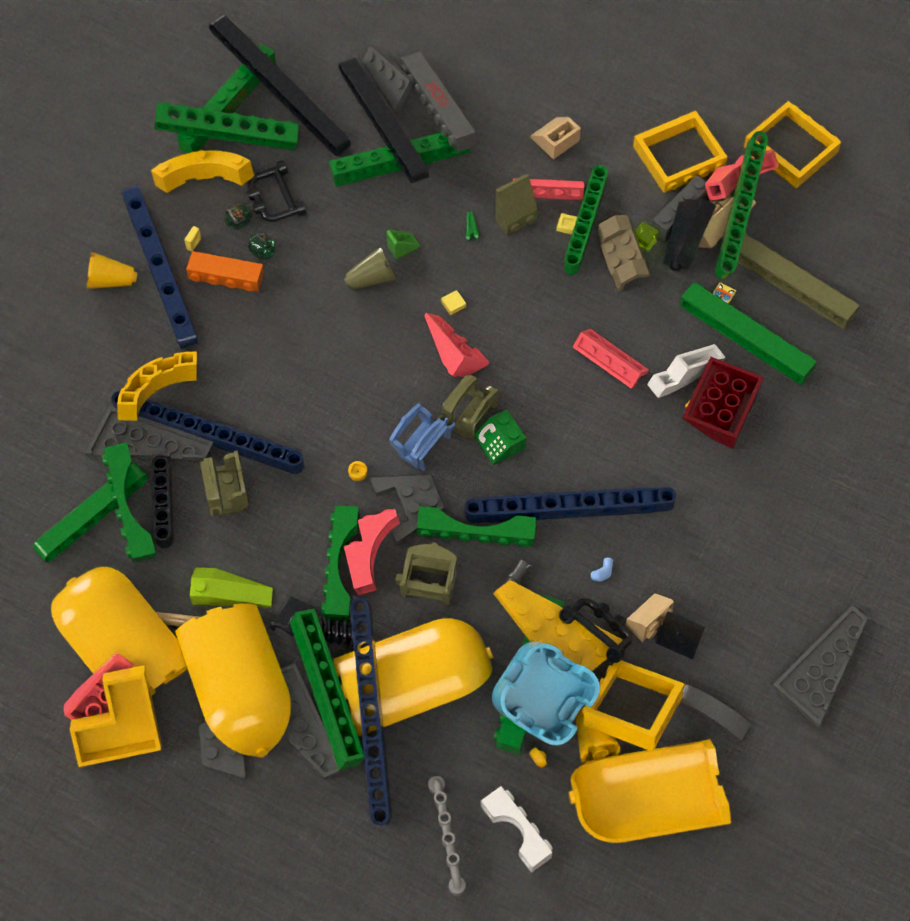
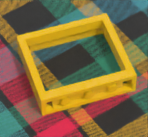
[744,101,841,189]
[633,111,727,193]
[582,660,685,752]

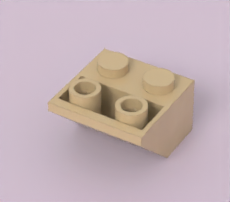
[530,117,581,160]
[625,594,674,642]

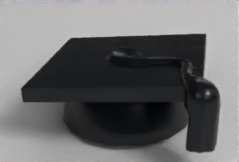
[270,596,321,636]

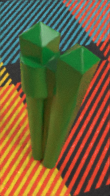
[466,211,480,241]

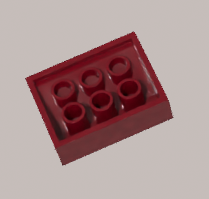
[682,357,764,449]

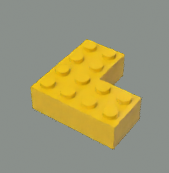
[70,665,161,767]

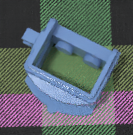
[389,403,456,471]

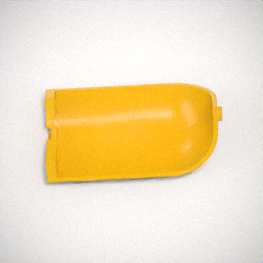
[51,567,188,696]
[175,604,291,758]
[334,618,494,737]
[569,739,731,843]

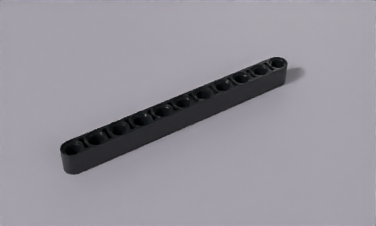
[209,15,351,156]
[338,58,429,184]

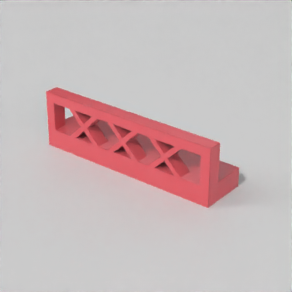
[513,178,584,200]
[573,328,649,389]

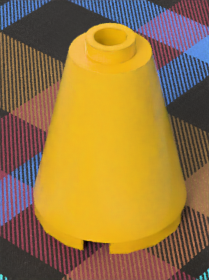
[86,252,137,289]
[575,707,621,763]

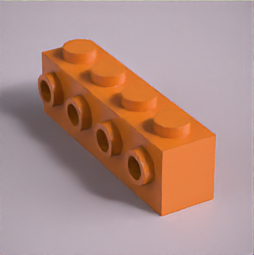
[186,251,264,292]

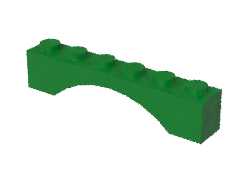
[101,442,156,563]
[321,505,359,623]
[416,506,536,548]

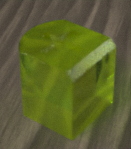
[634,222,659,251]

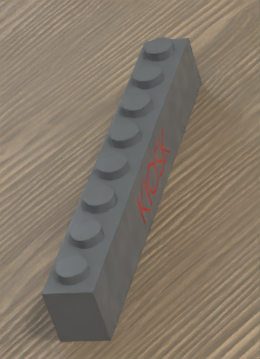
[400,51,477,152]

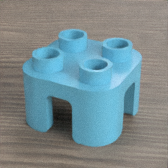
[492,642,600,745]

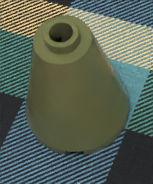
[344,247,396,290]

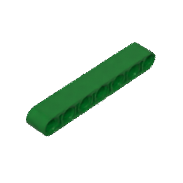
[564,165,608,275]
[33,463,149,562]

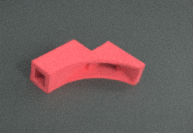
[705,149,779,200]
[344,509,400,596]

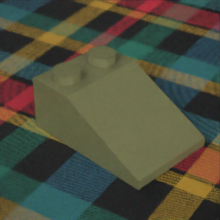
[495,174,538,235]

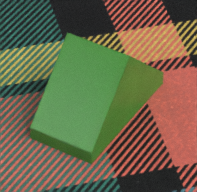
[386,229,420,259]

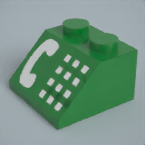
[475,409,526,465]

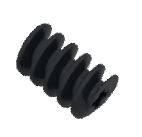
[319,618,354,646]

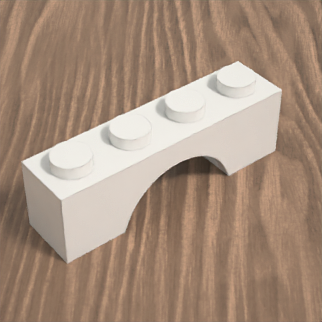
[481,786,553,873]

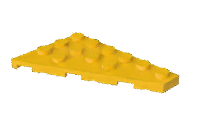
[493,580,623,671]

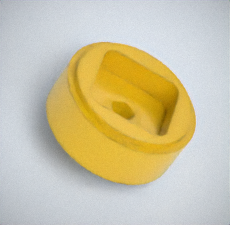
[348,461,368,481]
[529,747,547,768]

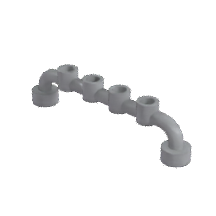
[428,776,466,896]

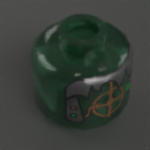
[224,203,252,230]
[248,233,275,260]

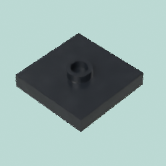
[656,611,705,660]

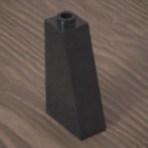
[663,199,716,271]

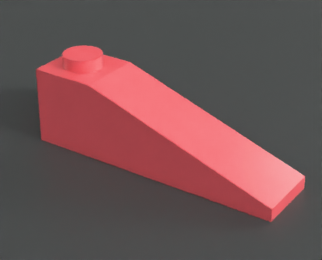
[424,313,490,377]
[64,652,133,720]

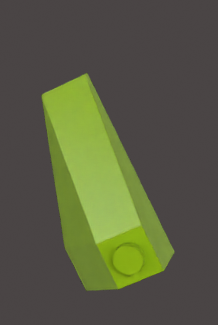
[190,567,273,607]

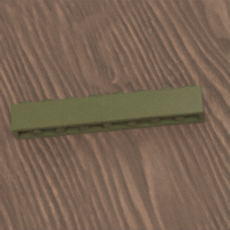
[727,233,859,329]

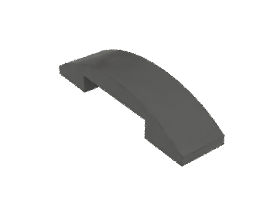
[679,683,751,742]

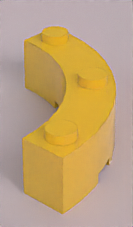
[151,150,254,193]
[117,352,197,421]

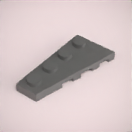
[363,45,415,112]

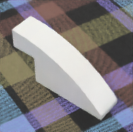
[647,344,726,398]

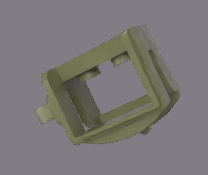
[437,374,499,439]
[200,450,249,519]
[395,542,457,606]

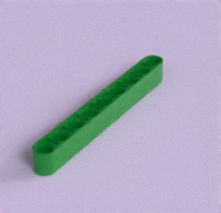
[715,131,768,280]

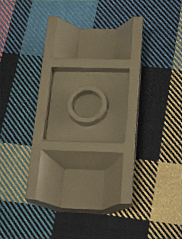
[596,215,651,292]

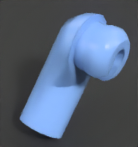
[591,558,614,582]

